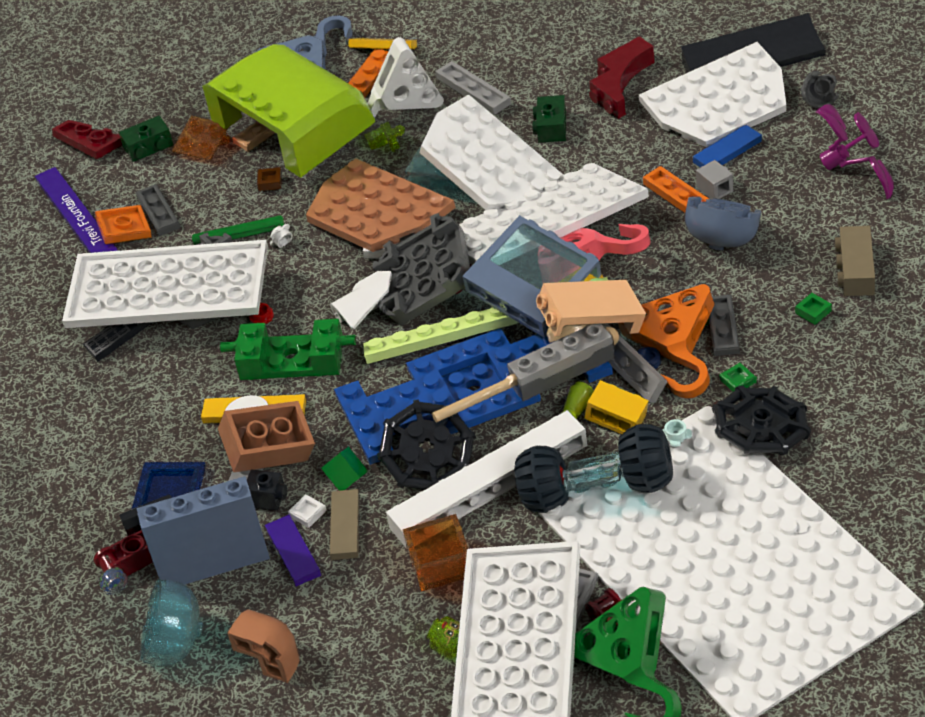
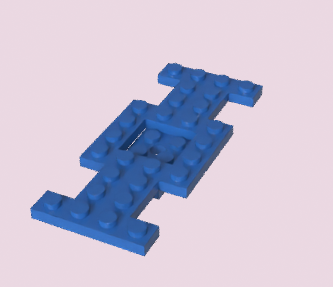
[334,328,613,465]

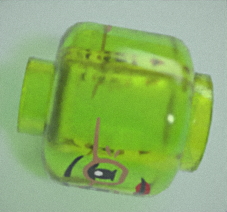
[426,616,460,659]

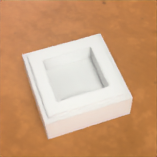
[288,494,327,528]

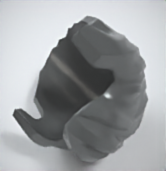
[800,71,839,108]

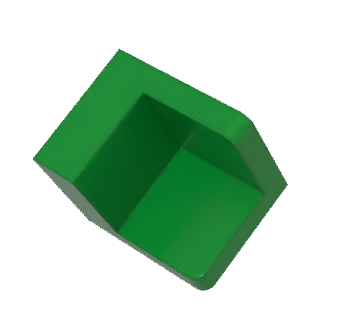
[321,446,368,491]

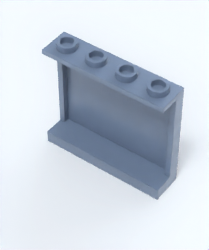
[136,476,270,591]

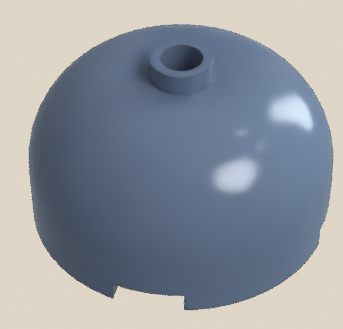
[685,197,762,250]

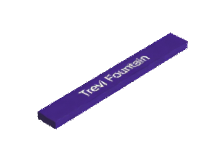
[35,167,118,253]

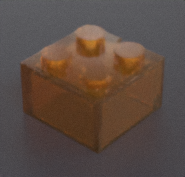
[403,514,469,591]

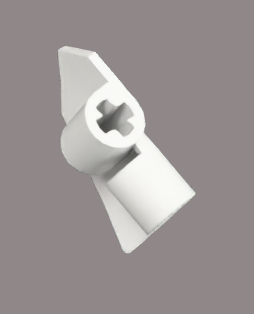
[330,271,392,330]

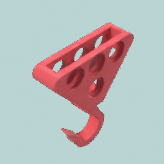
[538,224,651,283]

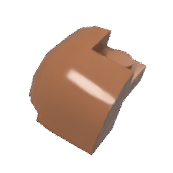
[227,609,300,683]

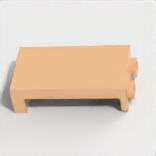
[536,280,646,336]

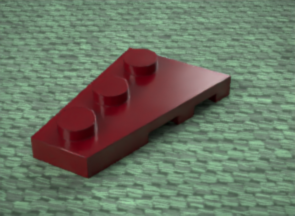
[52,120,122,159]

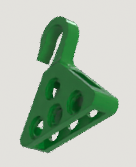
[574,587,681,717]

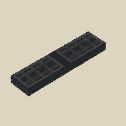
[83,322,153,362]

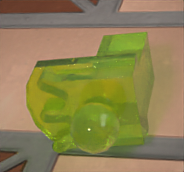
[364,122,405,152]

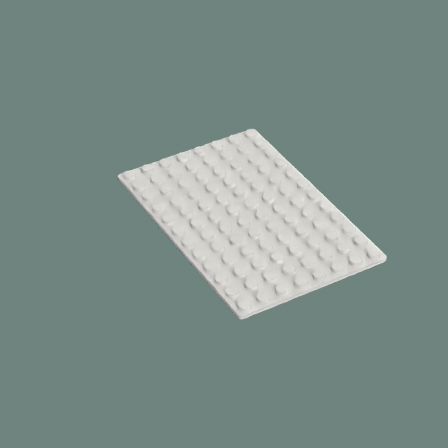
[538,406,924,717]

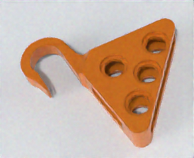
[618,284,715,398]

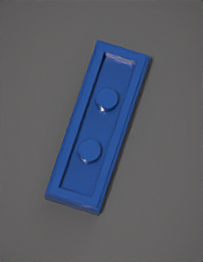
[693,125,762,167]

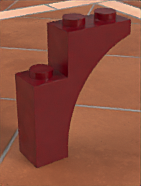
[589,36,655,119]

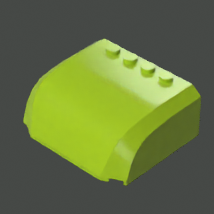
[202,44,375,178]

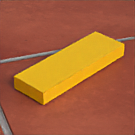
[348,38,417,50]

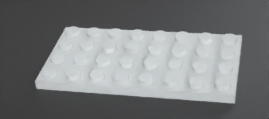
[459,163,649,266]
[62,240,268,328]
[451,541,581,717]

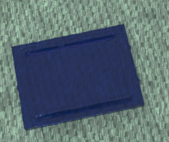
[132,462,206,509]

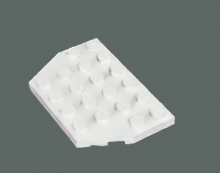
[639,42,786,147]
[419,95,564,210]

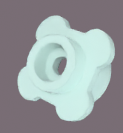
[662,419,692,447]

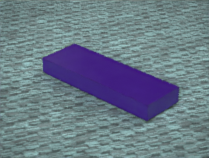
[265,514,321,587]

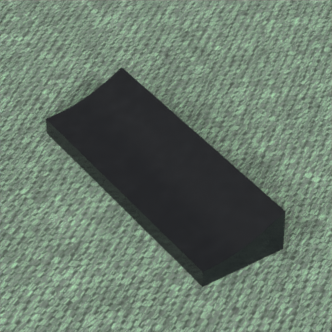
[681,13,825,73]

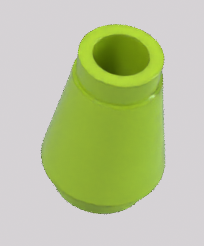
[562,381,594,419]

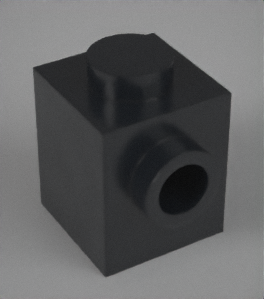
[247,469,287,511]

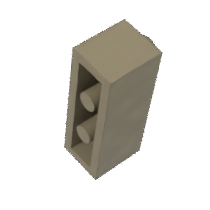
[835,226,875,296]

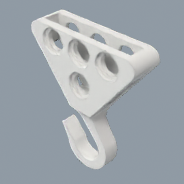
[368,37,444,118]

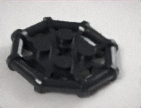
[712,385,811,456]
[377,399,476,490]

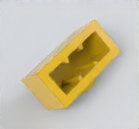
[585,380,649,434]

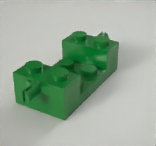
[220,319,356,380]

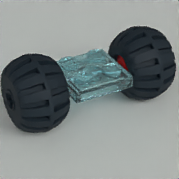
[514,424,673,513]

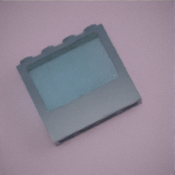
[462,215,601,338]

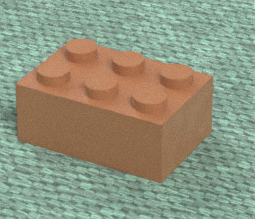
[218,401,315,473]

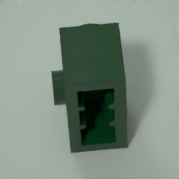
[532,95,566,143]
[119,115,174,162]

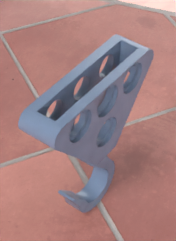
[256,16,353,69]

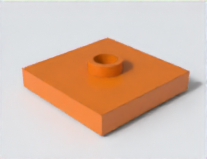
[95,205,151,244]

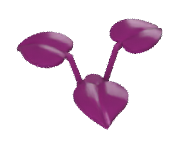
[816,104,894,200]

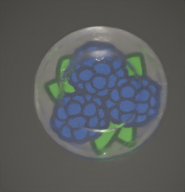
[99,567,128,595]

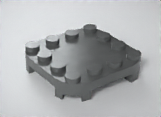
[373,213,470,325]

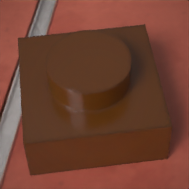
[257,167,282,191]

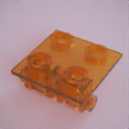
[172,116,230,161]

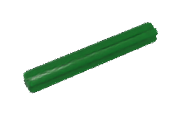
[192,215,284,245]

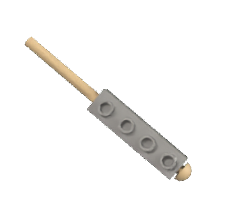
[432,324,619,422]

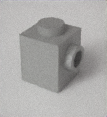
[696,160,733,199]

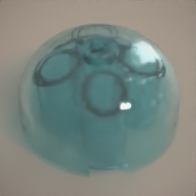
[140,579,203,667]

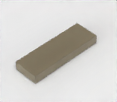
[330,489,360,560]

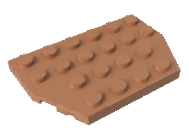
[306,159,456,252]

